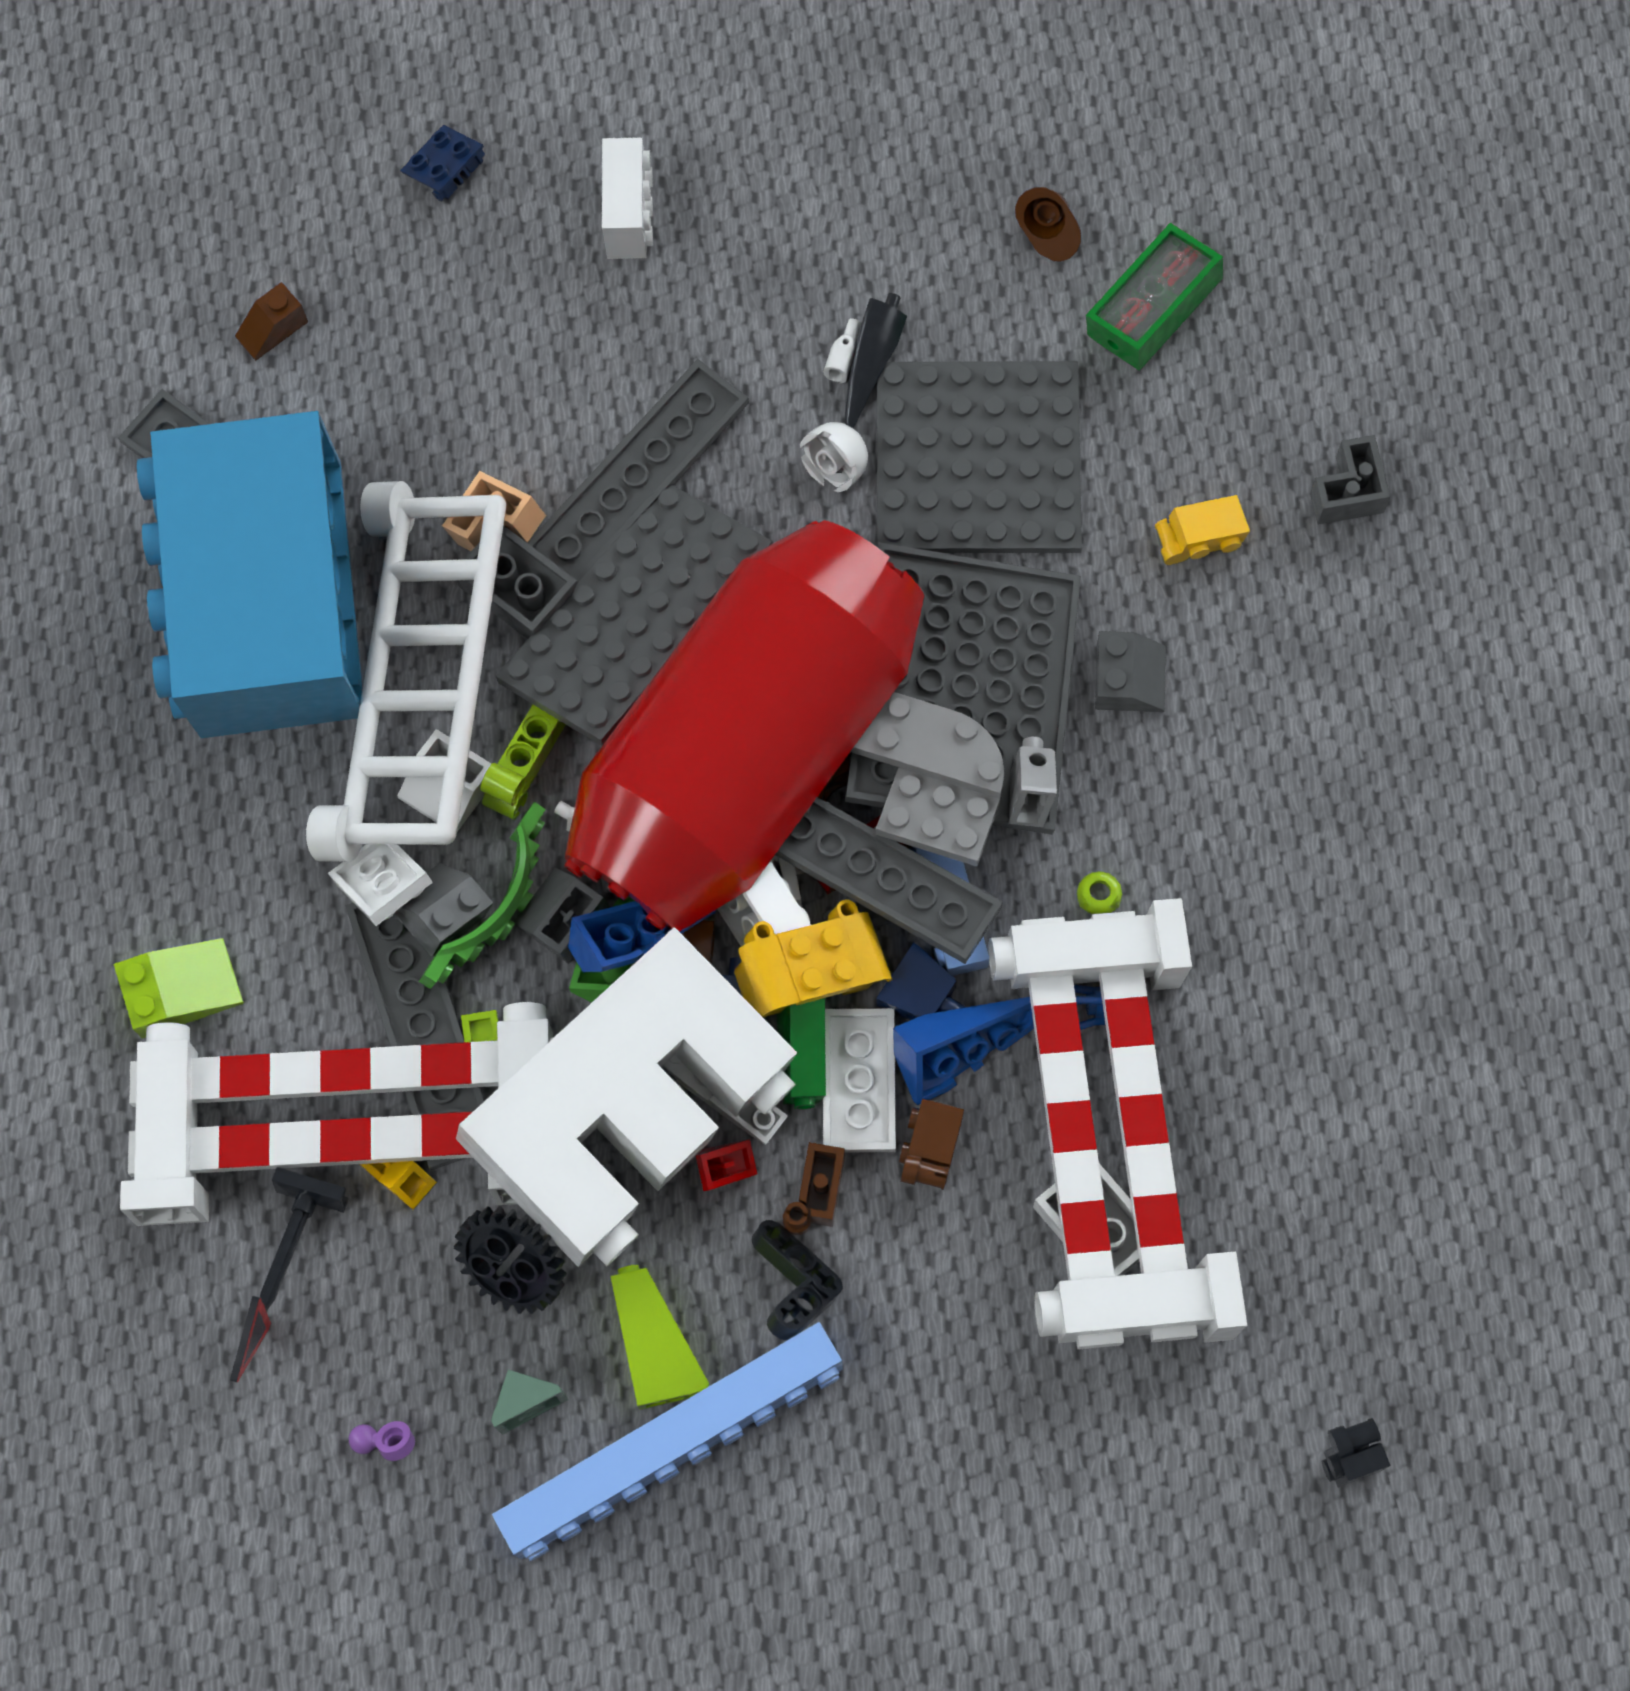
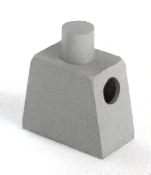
[1008,736,1057,827]

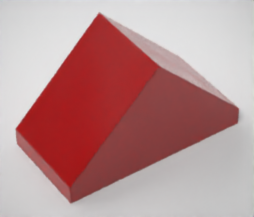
[695,1139,758,1191]

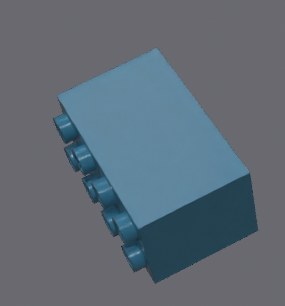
[137,411,363,738]

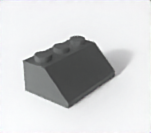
[457,525,577,639]

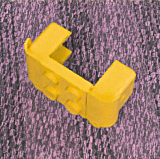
[734,899,893,1017]

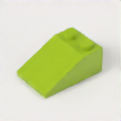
[113,938,244,1039]

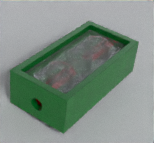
[1086,223,1223,371]

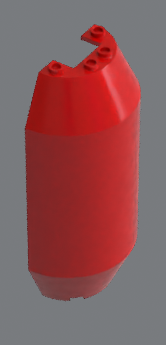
[564,520,925,932]

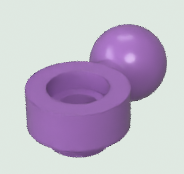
[349,1421,415,1461]

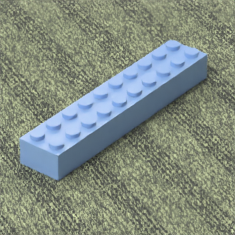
[492,1322,843,1561]

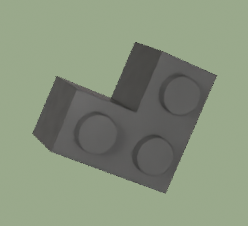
[1310,435,1391,525]

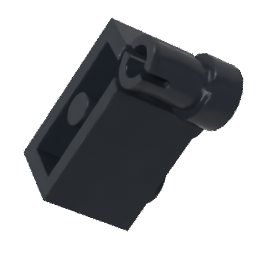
[1321,1418,1391,1488]

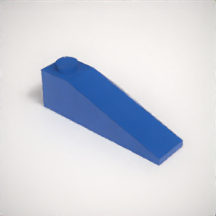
[568,901,716,972]
[893,997,1034,1105]

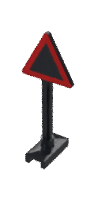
[230,1167,349,1383]

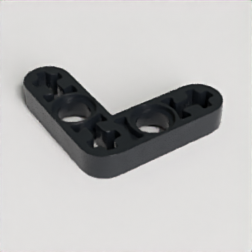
[751,1220,843,1340]

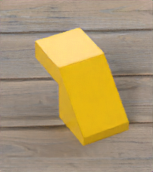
[359,1161,437,1210]

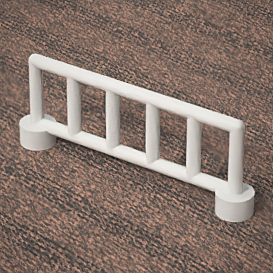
[306,481,506,862]

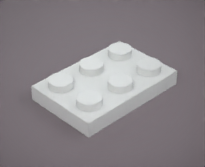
[328,844,433,926]

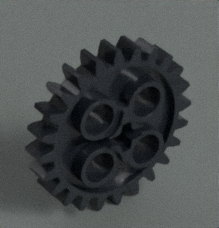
[454,1206,567,1314]

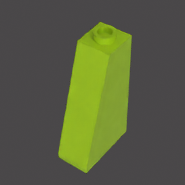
[610,1265,710,1410]

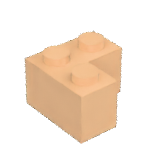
[442,471,546,551]

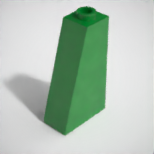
[777,998,826,1110]

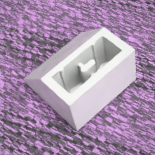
[397,729,491,832]

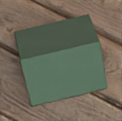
[491,1369,568,1435]

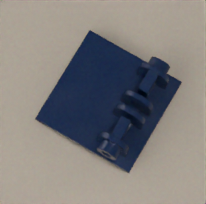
[400,125,485,202]

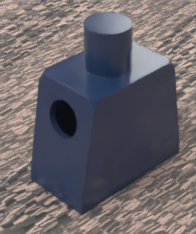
[876,943,966,1020]

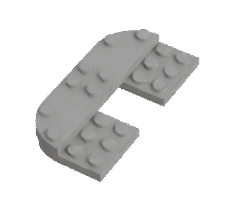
[806,692,1004,867]

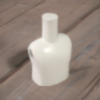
[823,319,861,383]

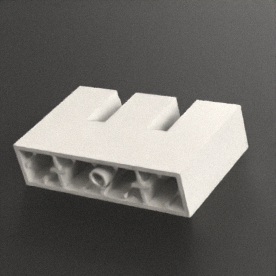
[456,927,797,1267]

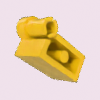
[1155,495,1250,565]

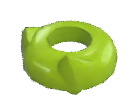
[1076,871,1122,914]

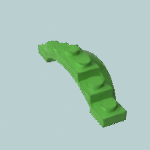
[418,802,546,989]

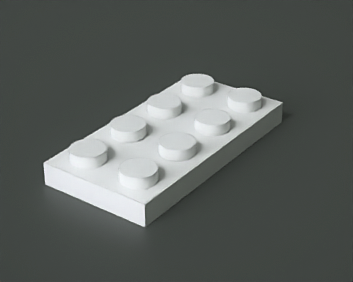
[823,1008,896,1152]

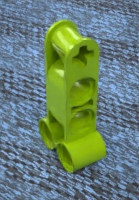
[480,705,566,820]

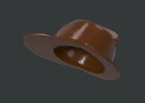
[1015,187,1081,262]

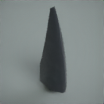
[845,293,907,428]

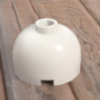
[800,422,868,492]

